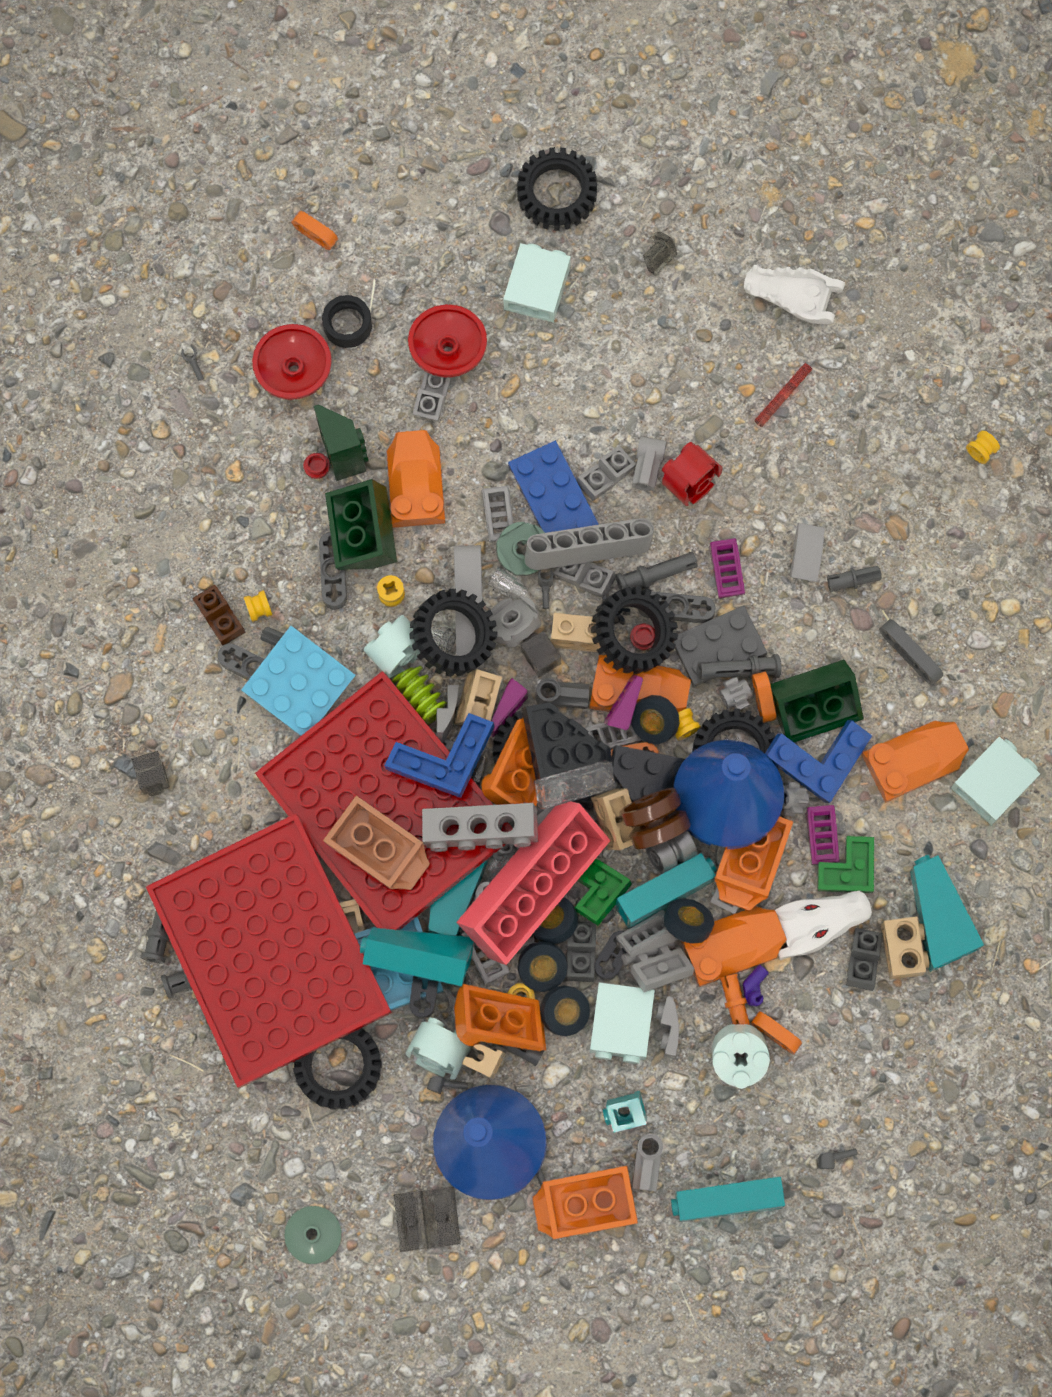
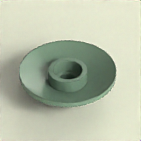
[284,1206,342,1264]

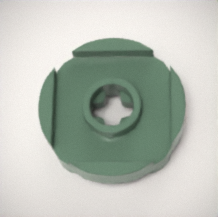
[496,522,545,576]

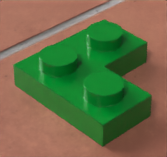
[817,836,874,893]
[575,858,632,926]

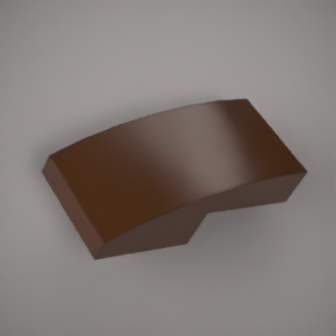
[192,585,246,646]

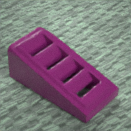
[709,538,745,599]
[604,674,643,730]
[491,678,528,737]
[805,805,840,865]

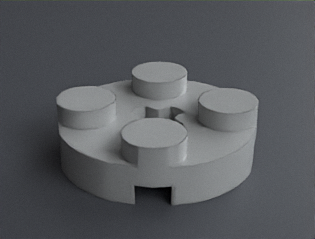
[489,596,541,648]

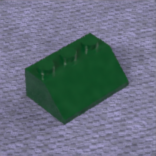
[313,404,369,481]
[325,479,397,570]
[770,659,864,743]

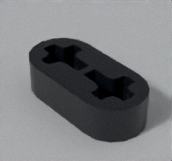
[595,931,634,981]
[410,976,439,1019]

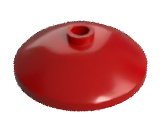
[408,304,487,377]
[252,324,332,400]

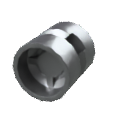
[645,830,697,874]

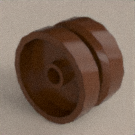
[620,788,691,850]

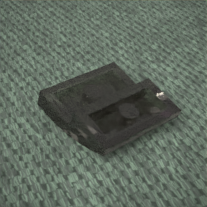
[394,1187,461,1252]

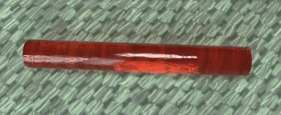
[754,363,812,427]

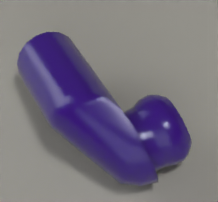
[742,965,769,1007]

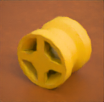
[966,430,1000,464]
[377,575,405,607]
[244,590,272,622]
[675,708,701,741]

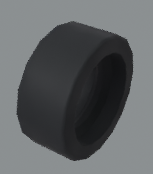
[322,295,372,348]

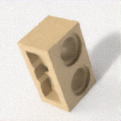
[551,613,601,652]
[454,669,502,726]
[591,788,635,850]
[881,917,929,980]

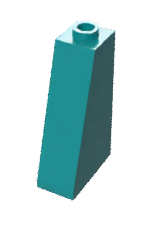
[615,853,717,929]
[910,855,984,972]
[428,858,490,936]
[360,928,474,986]
[671,1177,785,1222]

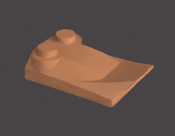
[323,796,430,890]

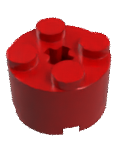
[662,442,723,506]

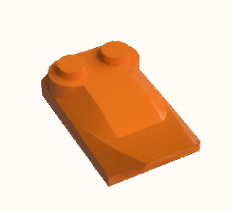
[387,430,445,528]
[590,655,691,722]
[481,718,544,807]
[861,720,969,803]
[714,817,794,911]
[680,906,787,987]
[454,984,546,1051]
[532,1166,638,1239]

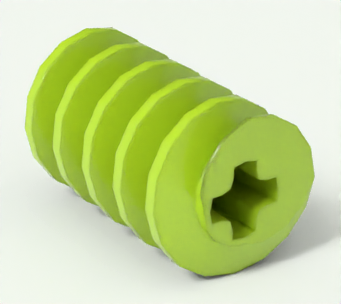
[392,666,447,725]

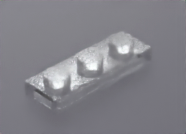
[534,760,615,809]

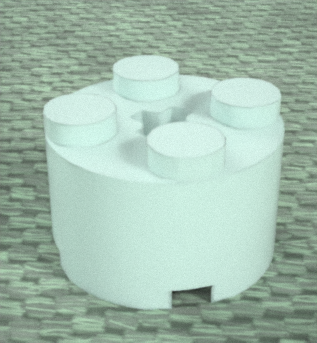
[363,615,420,679]
[406,1017,471,1080]
[712,1024,770,1089]

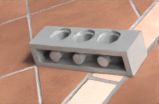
[422,803,538,852]

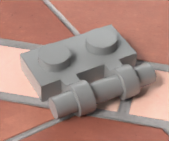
[621,942,694,992]

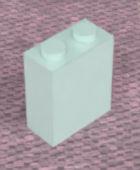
[503,243,571,323]
[951,737,1040,826]
[590,982,655,1064]

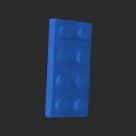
[508,440,599,533]

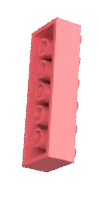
[456,799,611,965]

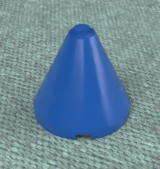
[674,740,784,849]
[433,1085,547,1200]

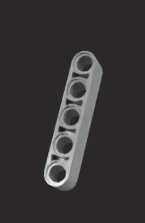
[524,518,654,570]
[454,545,484,673]

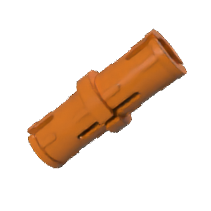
[720,974,750,1025]

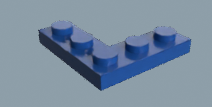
[384,713,495,798]
[765,720,872,803]

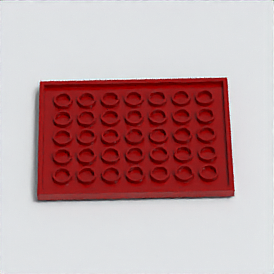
[255,671,513,930]
[146,813,392,1088]

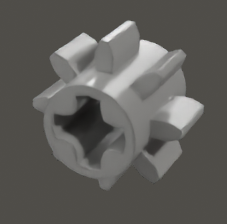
[719,677,753,710]
[782,782,809,816]

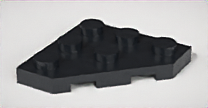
[521,702,612,789]
[609,745,685,802]

